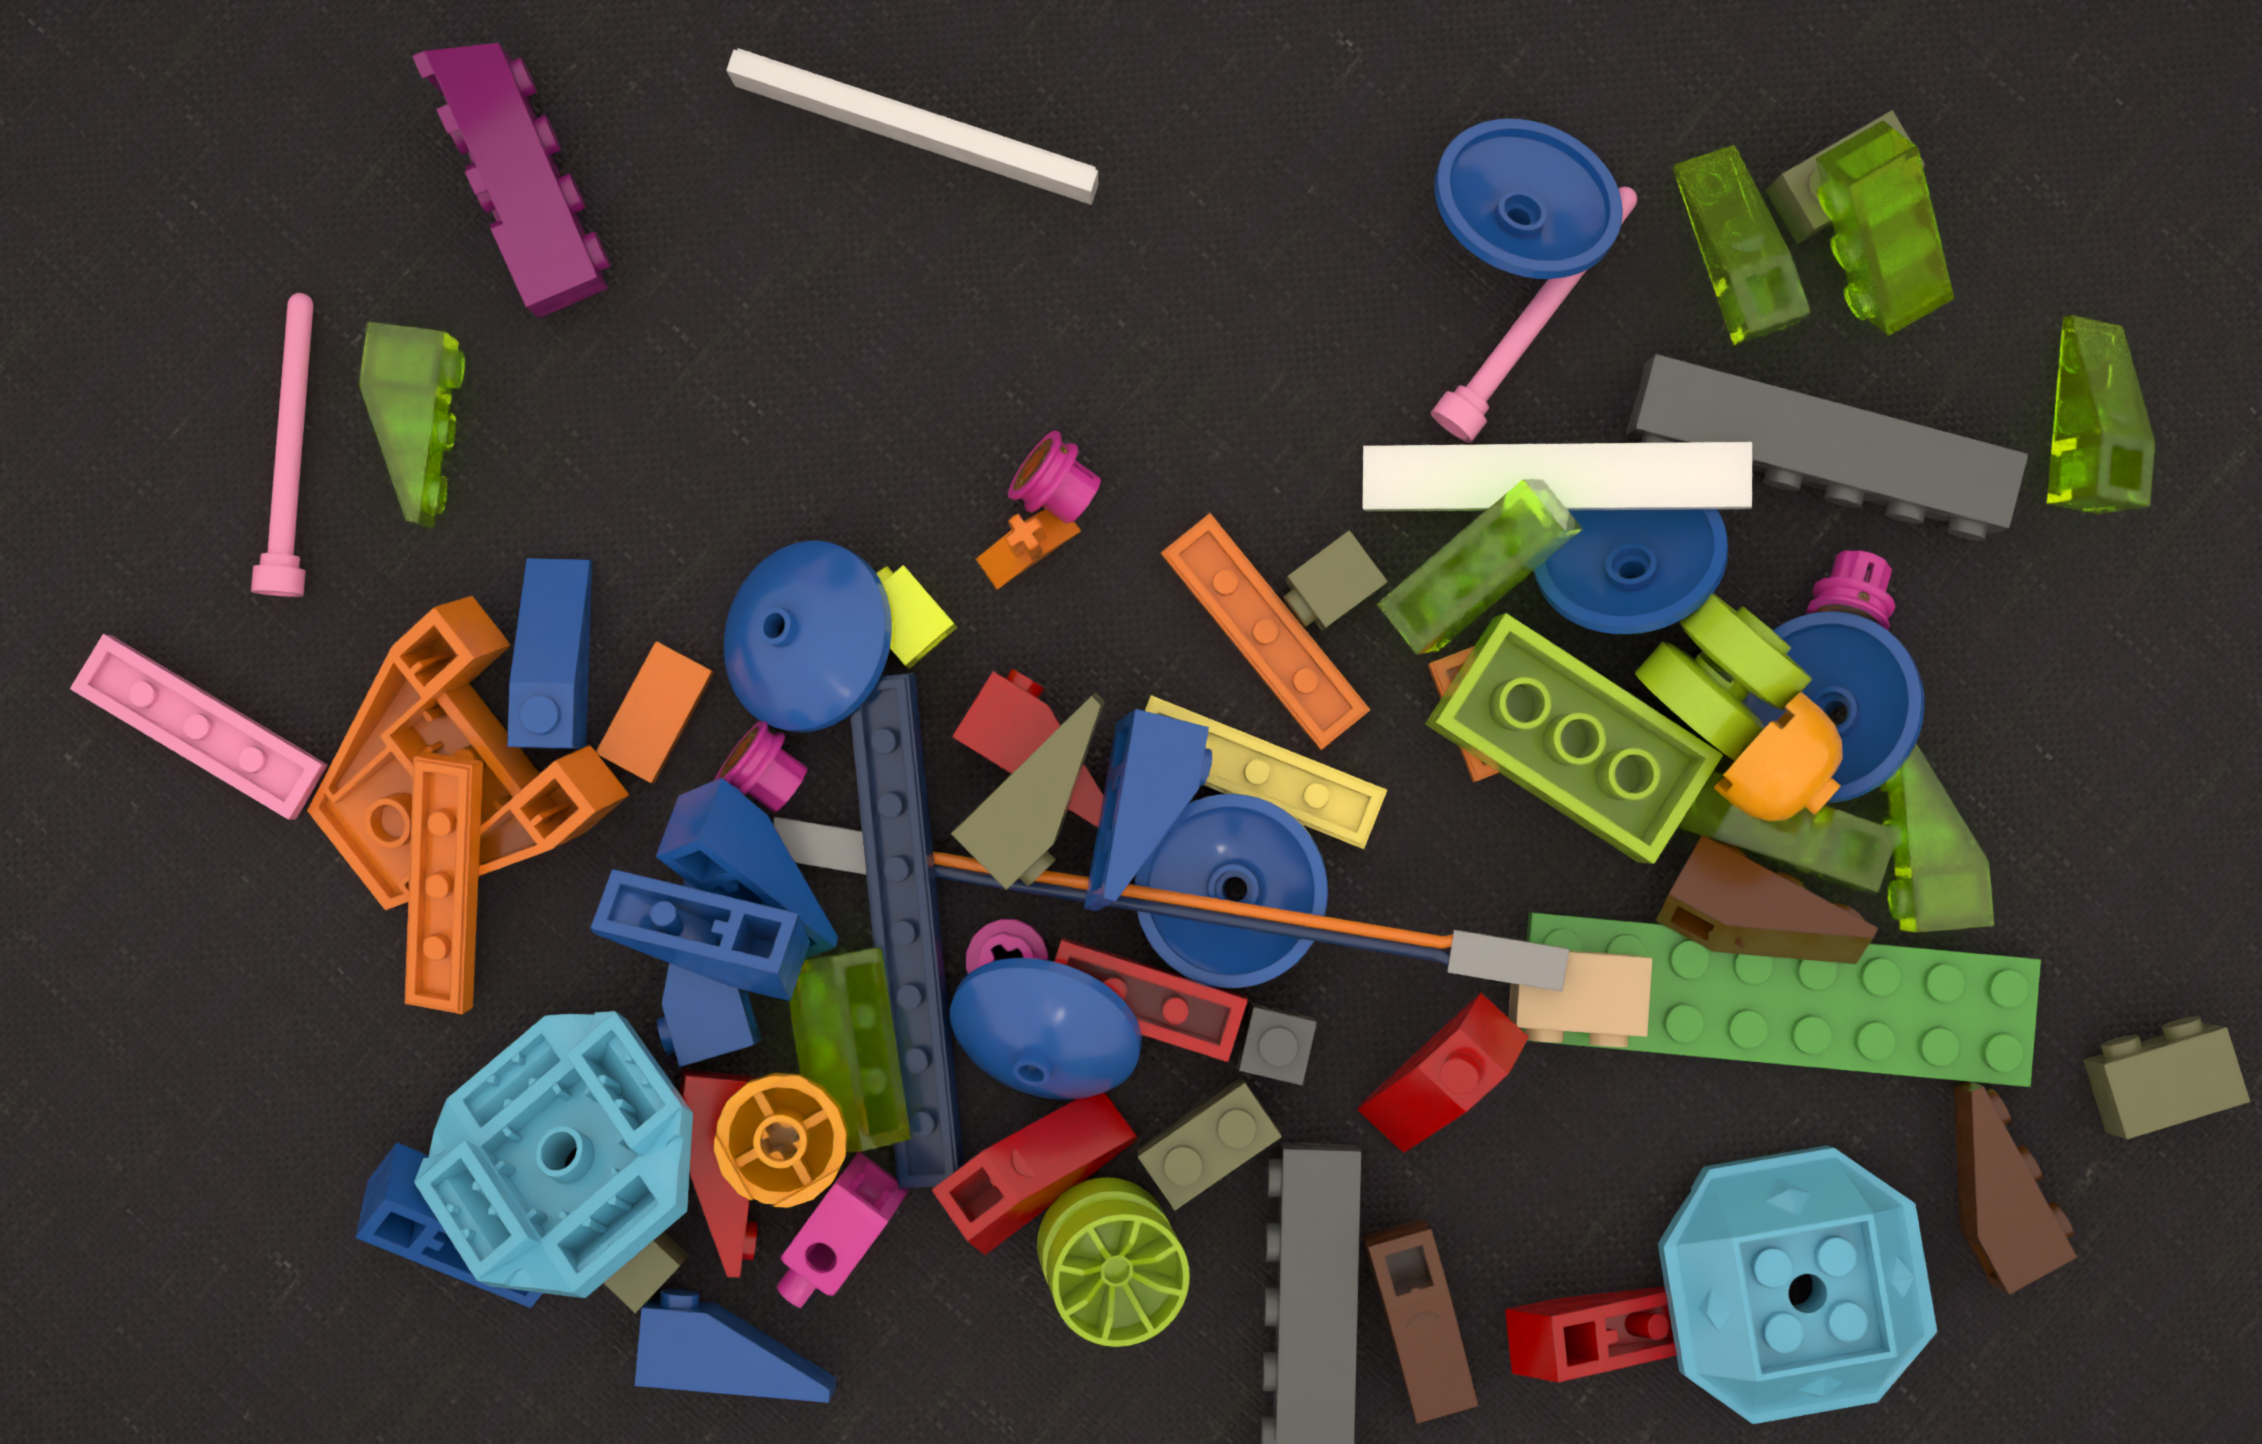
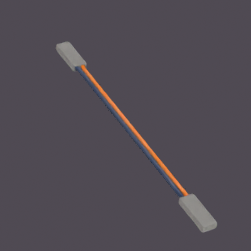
[773,817,1569,992]

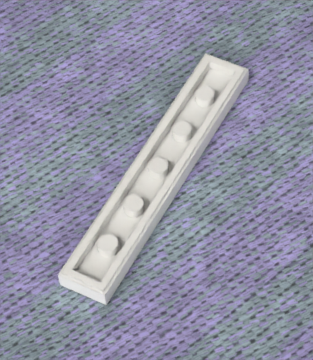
[726,48,1099,205]
[1363,442,1752,511]

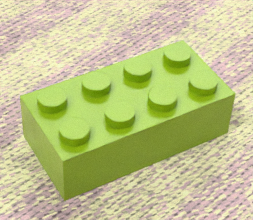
[1425,613,1723,864]

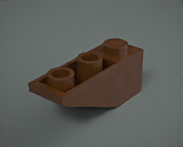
[1656,834,1878,964]
[1954,1081,2077,1295]
[1362,1219,1478,1424]

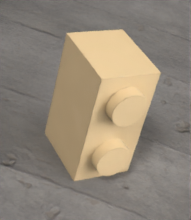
[1508,950,1652,1047]

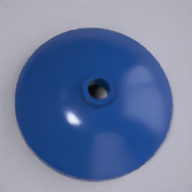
[1434,119,1623,279]
[1532,509,1728,634]
[723,541,892,732]
[1745,611,1925,803]
[1135,794,1328,988]
[950,958,1142,1100]

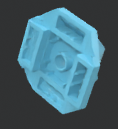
[414,1011,693,1298]
[1658,1145,1937,1424]

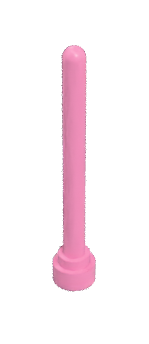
[1431,187,1637,443]
[251,293,314,597]

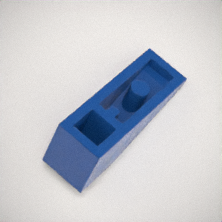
[507,558,592,750]
[1084,709,1212,911]
[656,778,838,958]
[590,869,810,1001]
[657,880,762,1067]
[355,1142,543,1308]
[635,1289,836,1402]

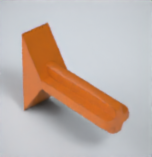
[976,509,1081,590]

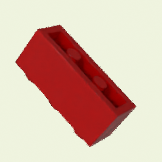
[1054,937,1248,1062]

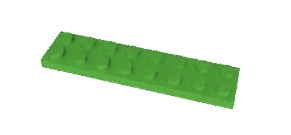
[1520,912,2041,1087]

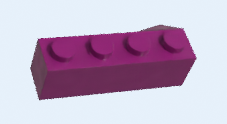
[412,43,610,318]

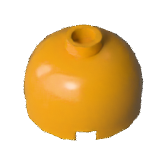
[1714,692,1843,822]
[714,1073,848,1208]

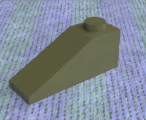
[951,693,1105,890]

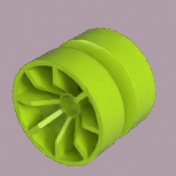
[1635,593,1813,761]
[1037,1178,1190,1347]

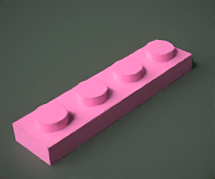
[70,634,328,820]

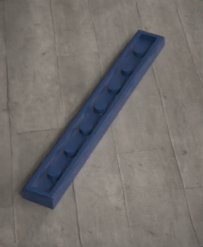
[850,673,964,1188]

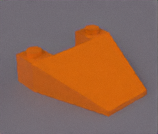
[307,596,629,910]

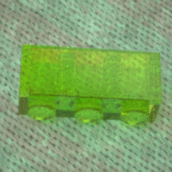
[1815,120,1954,336]
[1377,479,1582,655]
[789,947,911,1152]

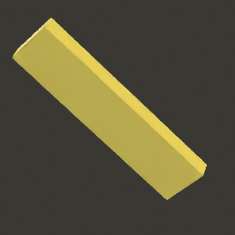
[1145,695,1387,849]

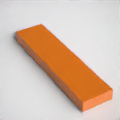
[1161,513,1370,750]
[405,752,483,1014]

